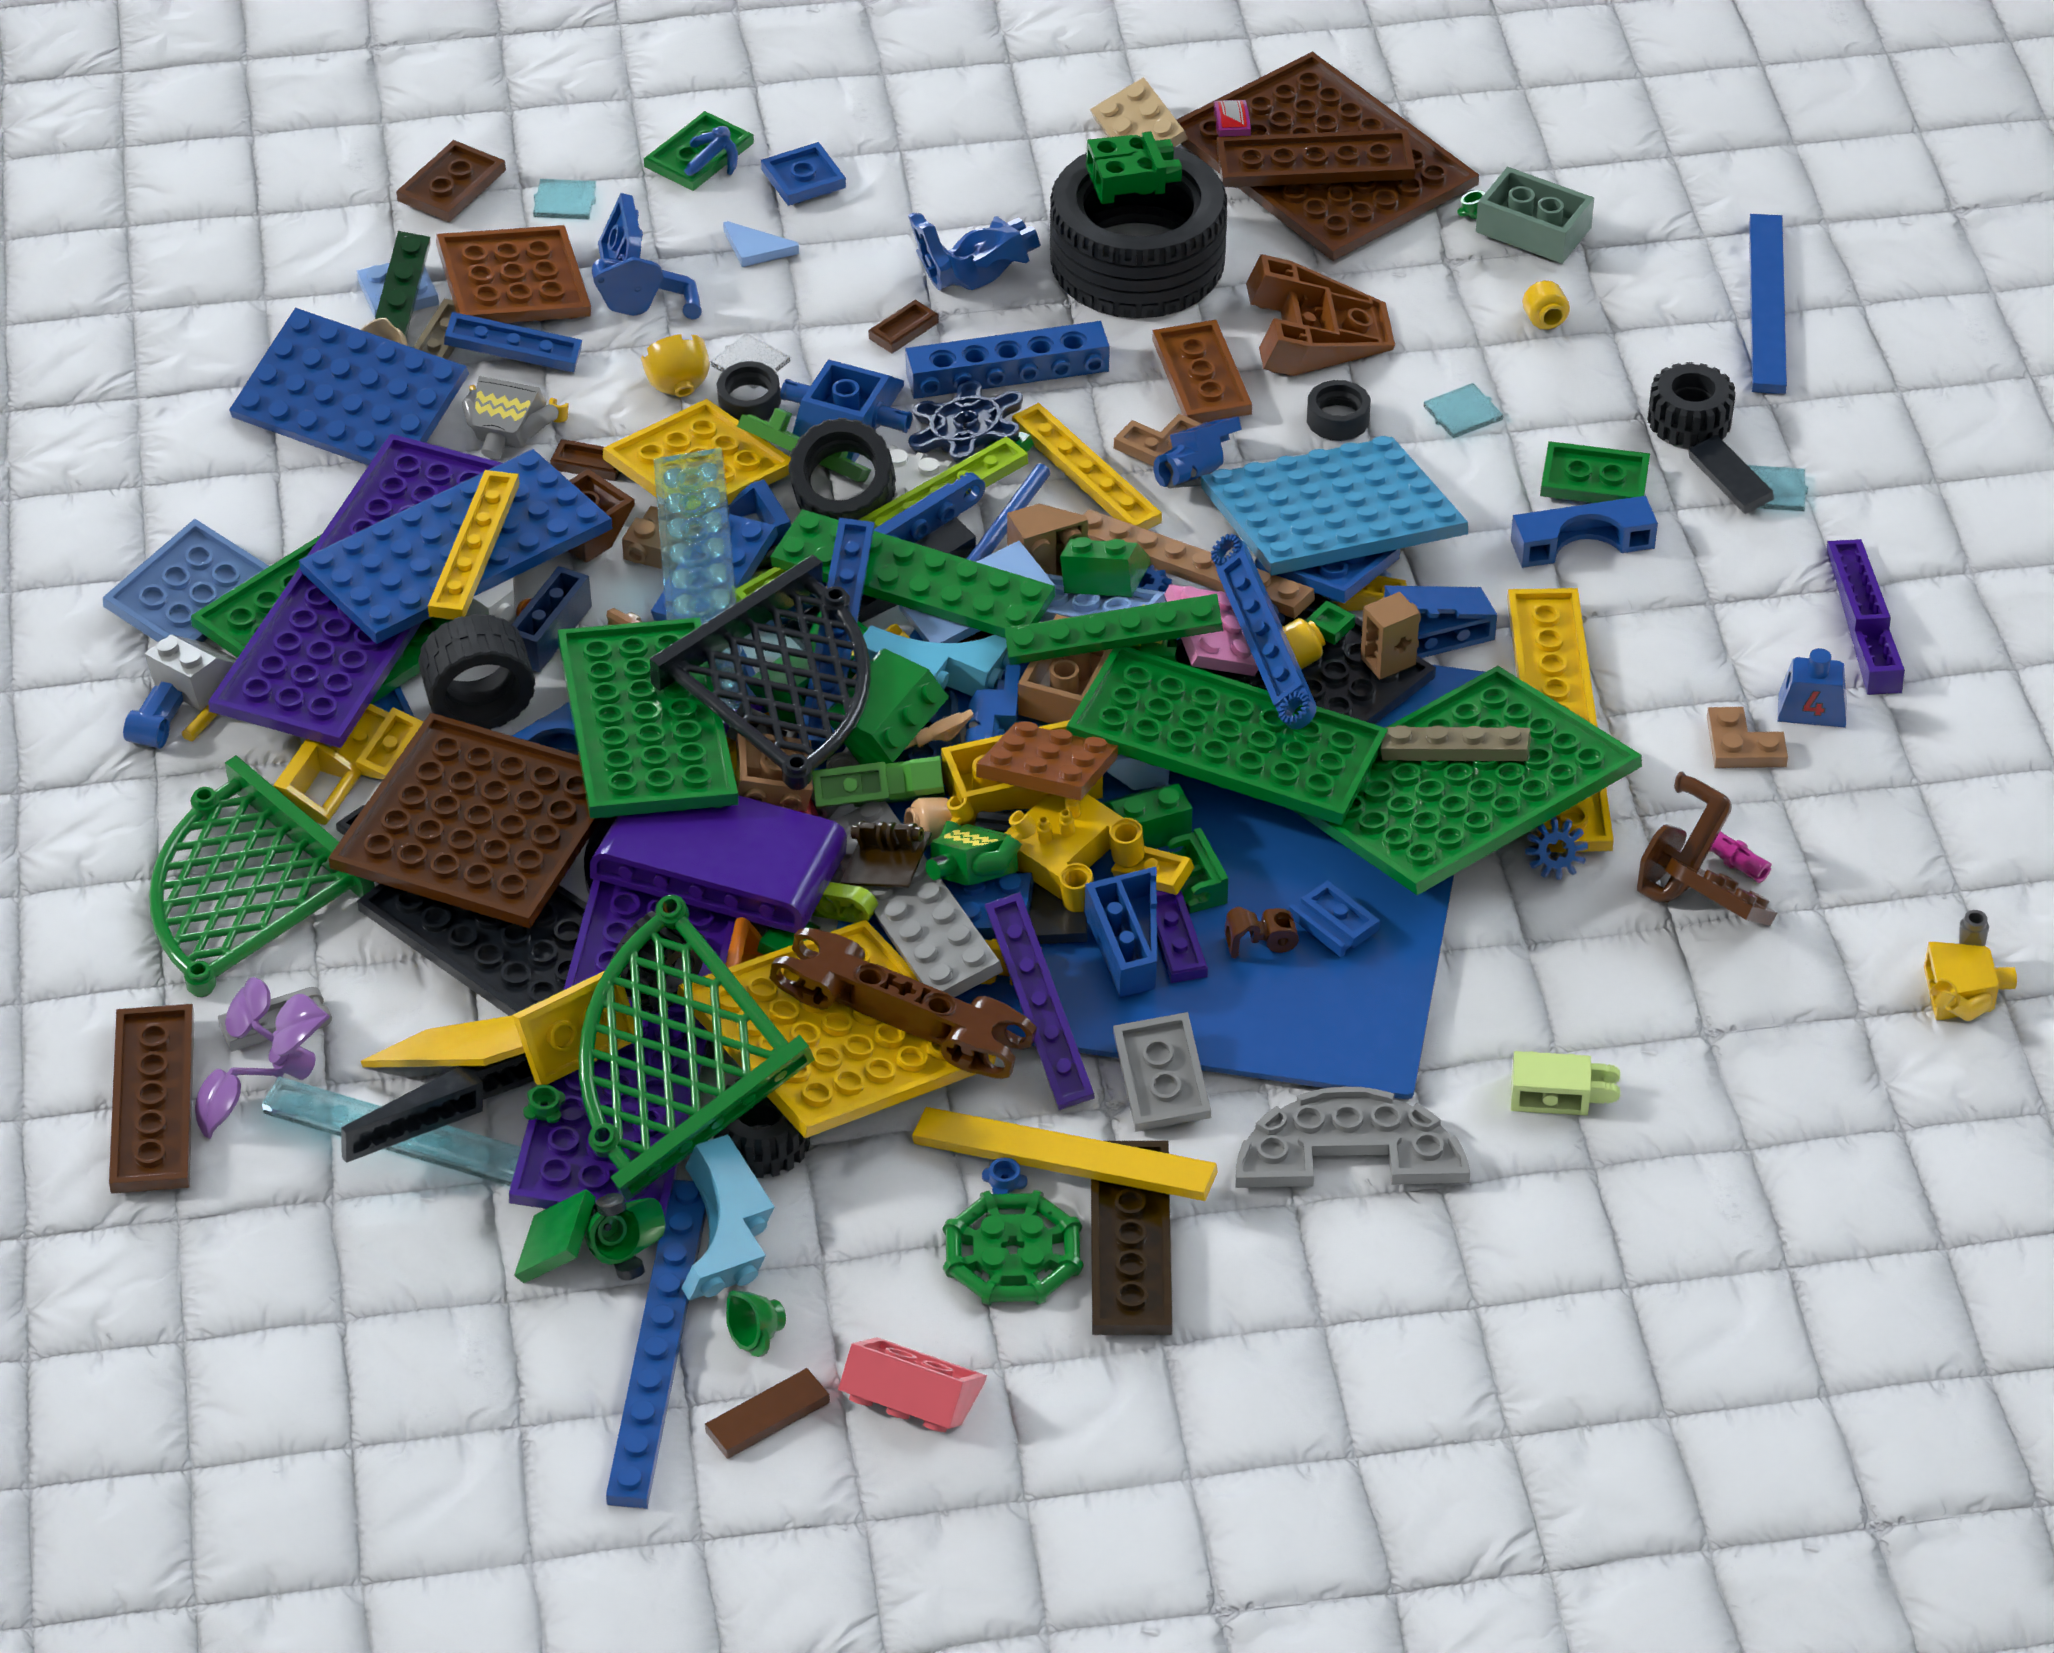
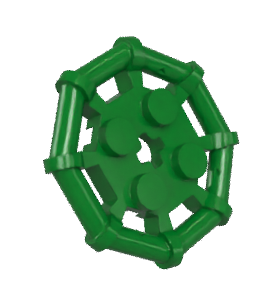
[942,1190,1084,1306]

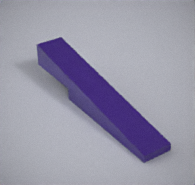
[1827,539,1905,695]

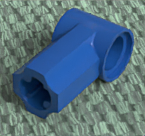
[123,681,183,749]

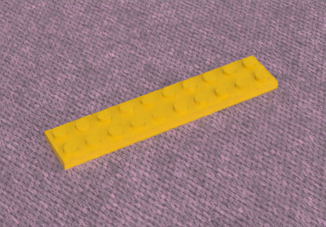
[1507,588,1614,852]

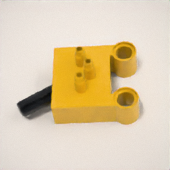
[975,793,1145,912]

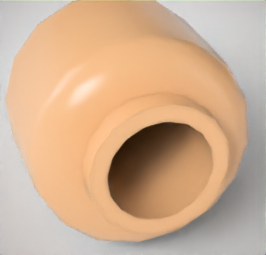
[904,797,952,845]

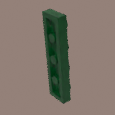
[375,231,431,337]

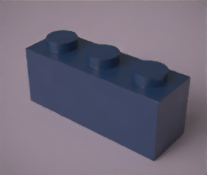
[511,566,592,673]

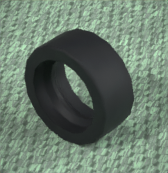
[716,361,781,421]
[1307,380,1371,441]

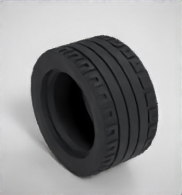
[1050,147,1227,319]

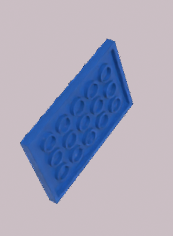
[229,307,469,466]

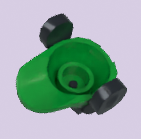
[585,1193,665,1280]

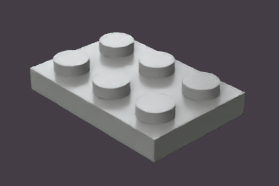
[1113,1012,1211,1132]

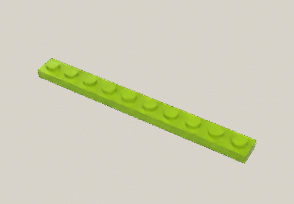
[733,436,1029,603]

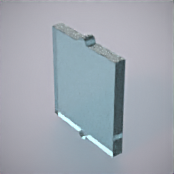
[533,179,596,220]
[1423,383,1503,439]
[1748,465,1808,512]

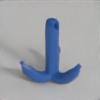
[684,126,738,176]

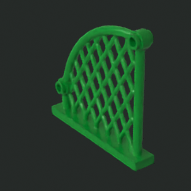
[149,755,375,997]
[579,895,815,1201]

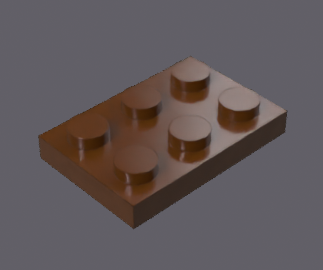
[396,140,506,222]

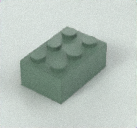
[1476,166,1594,264]

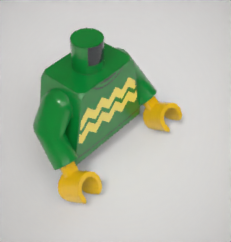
[925,796,1036,885]

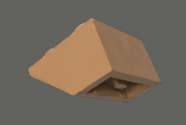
[1007,503,1088,576]

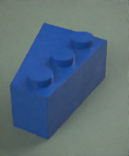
[1384,585,1497,658]
[1084,867,1157,997]

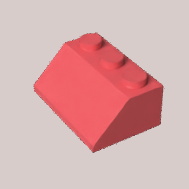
[838,1337,987,1432]

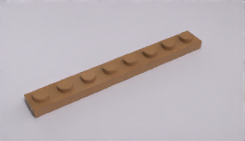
[1083,509,1315,619]

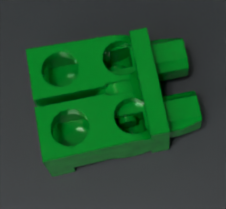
[1086,131,1182,204]

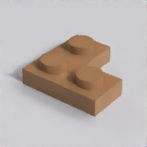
[1113,414,1202,466]
[1707,707,1788,768]

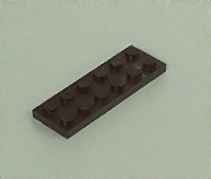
[1091,1141,1172,1335]

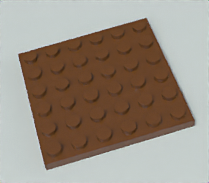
[328,712,602,928]

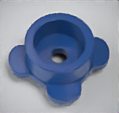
[982,1158,1028,1194]

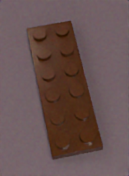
[1216,129,1415,188]
[109,1004,194,1194]

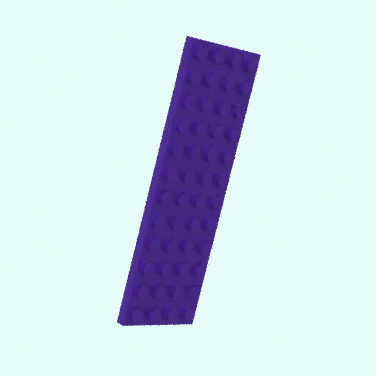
[208,434,502,748]
[509,879,737,1218]

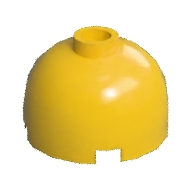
[641,334,710,397]

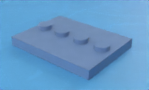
[103,519,269,642]

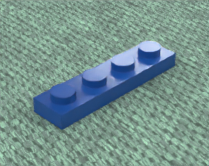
[444,312,582,372]

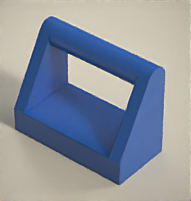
[717,479,791,546]

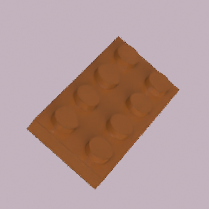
[1152,320,1252,423]

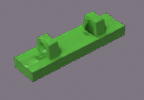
[737,408,871,482]

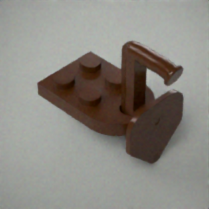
[1637,771,1778,926]

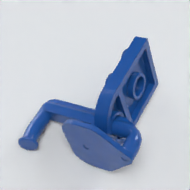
[592,193,702,320]

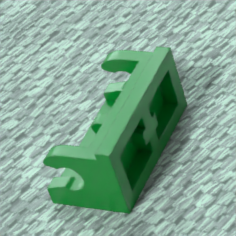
[1166,828,1229,914]

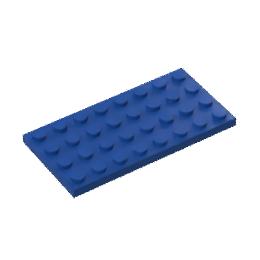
[299,449,612,644]

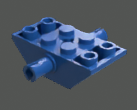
[780,359,913,462]

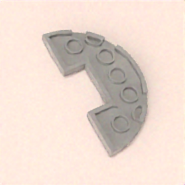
[1235,1086,1470,1188]

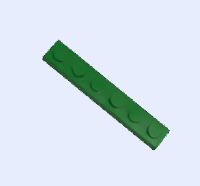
[1004,594,1223,665]

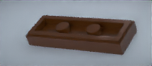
[705,1368,830,1459]

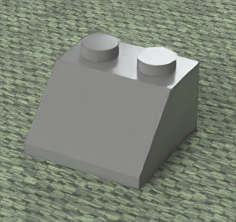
[144,635,237,711]

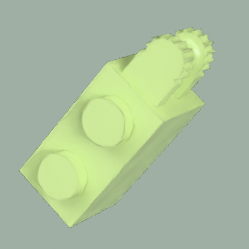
[1511,1051,1620,1116]

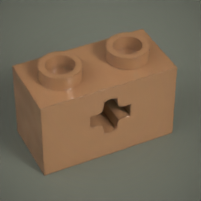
[1361,592,1421,679]

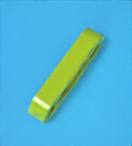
[812,882,878,923]

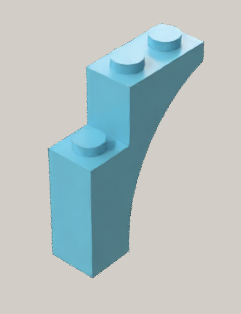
[851,625,1010,696]
[681,1134,775,1301]

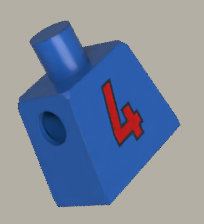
[1777,648,1847,728]

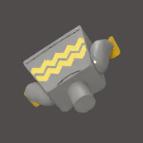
[462,376,569,460]

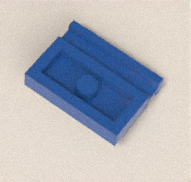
[1289,880,1380,957]

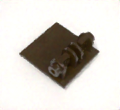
[840,821,932,888]

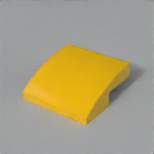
[330,704,424,779]

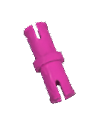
[1710,831,1772,883]

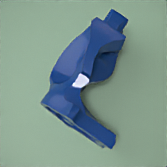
[908,213,1041,290]

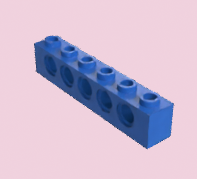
[905,321,1110,399]

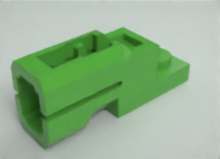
[812,756,945,808]

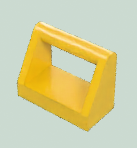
[273,739,362,825]

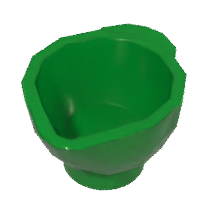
[726,1290,786,1357]

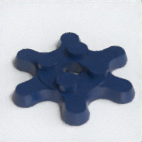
[908,380,1023,464]

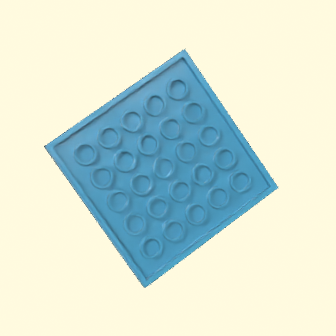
[1201,436,1468,576]

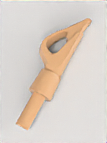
[904,709,973,750]

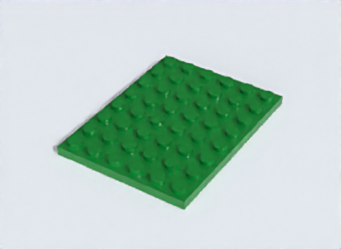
[1293,665,1642,895]

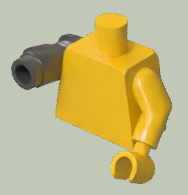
[1924,910,2017,1021]

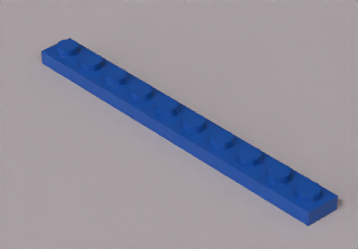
[606,1180,707,1509]

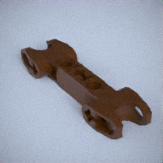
[769,928,1037,1079]

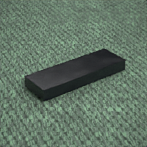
[1688,435,1774,514]

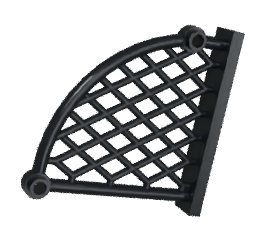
[650,555,871,790]

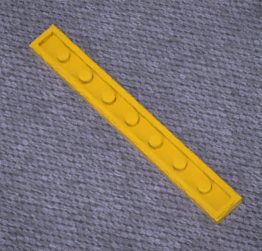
[912,1107,1218,1201]

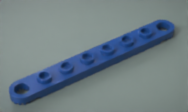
[766,472,985,626]
[1211,533,1316,730]

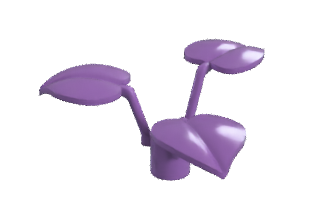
[195,977,330,1139]

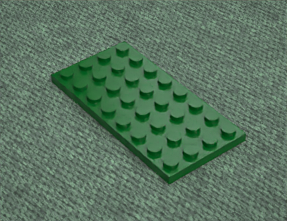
[558,617,738,819]
[1066,646,1388,825]

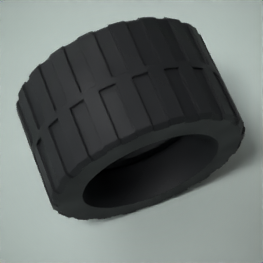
[789,418,896,520]
[418,614,536,730]

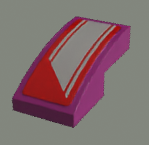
[1214,100,1251,137]

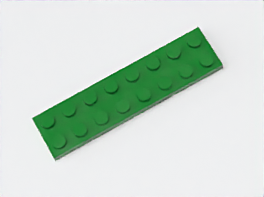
[771,509,1055,638]

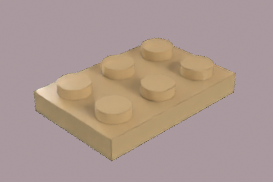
[1090,77,1188,147]

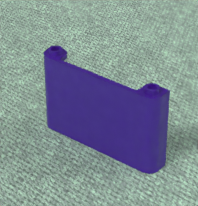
[590,795,847,933]

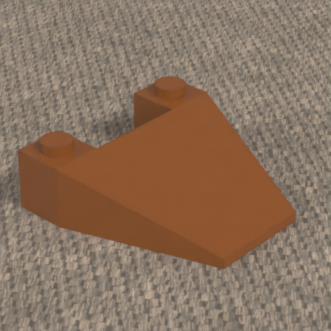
[1246,254,1395,376]

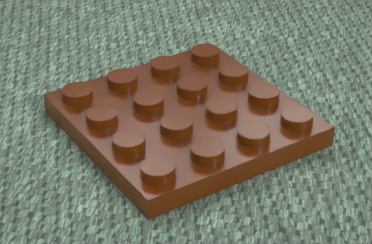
[436,225,591,324]

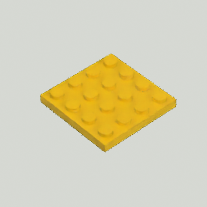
[603,399,791,523]

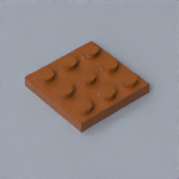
[976,722,1118,801]

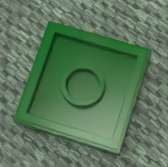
[514,1189,596,1283]

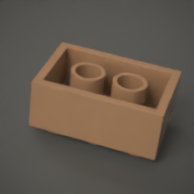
[1018,614,1112,724]

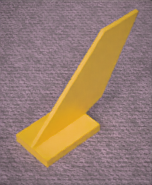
[360,971,634,1085]

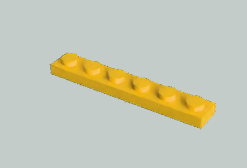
[1012,403,1162,530]
[428,470,520,620]

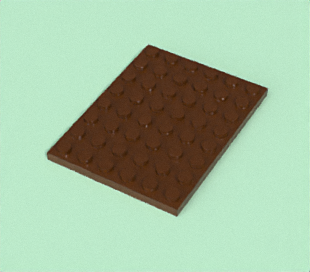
[1176,51,1479,261]

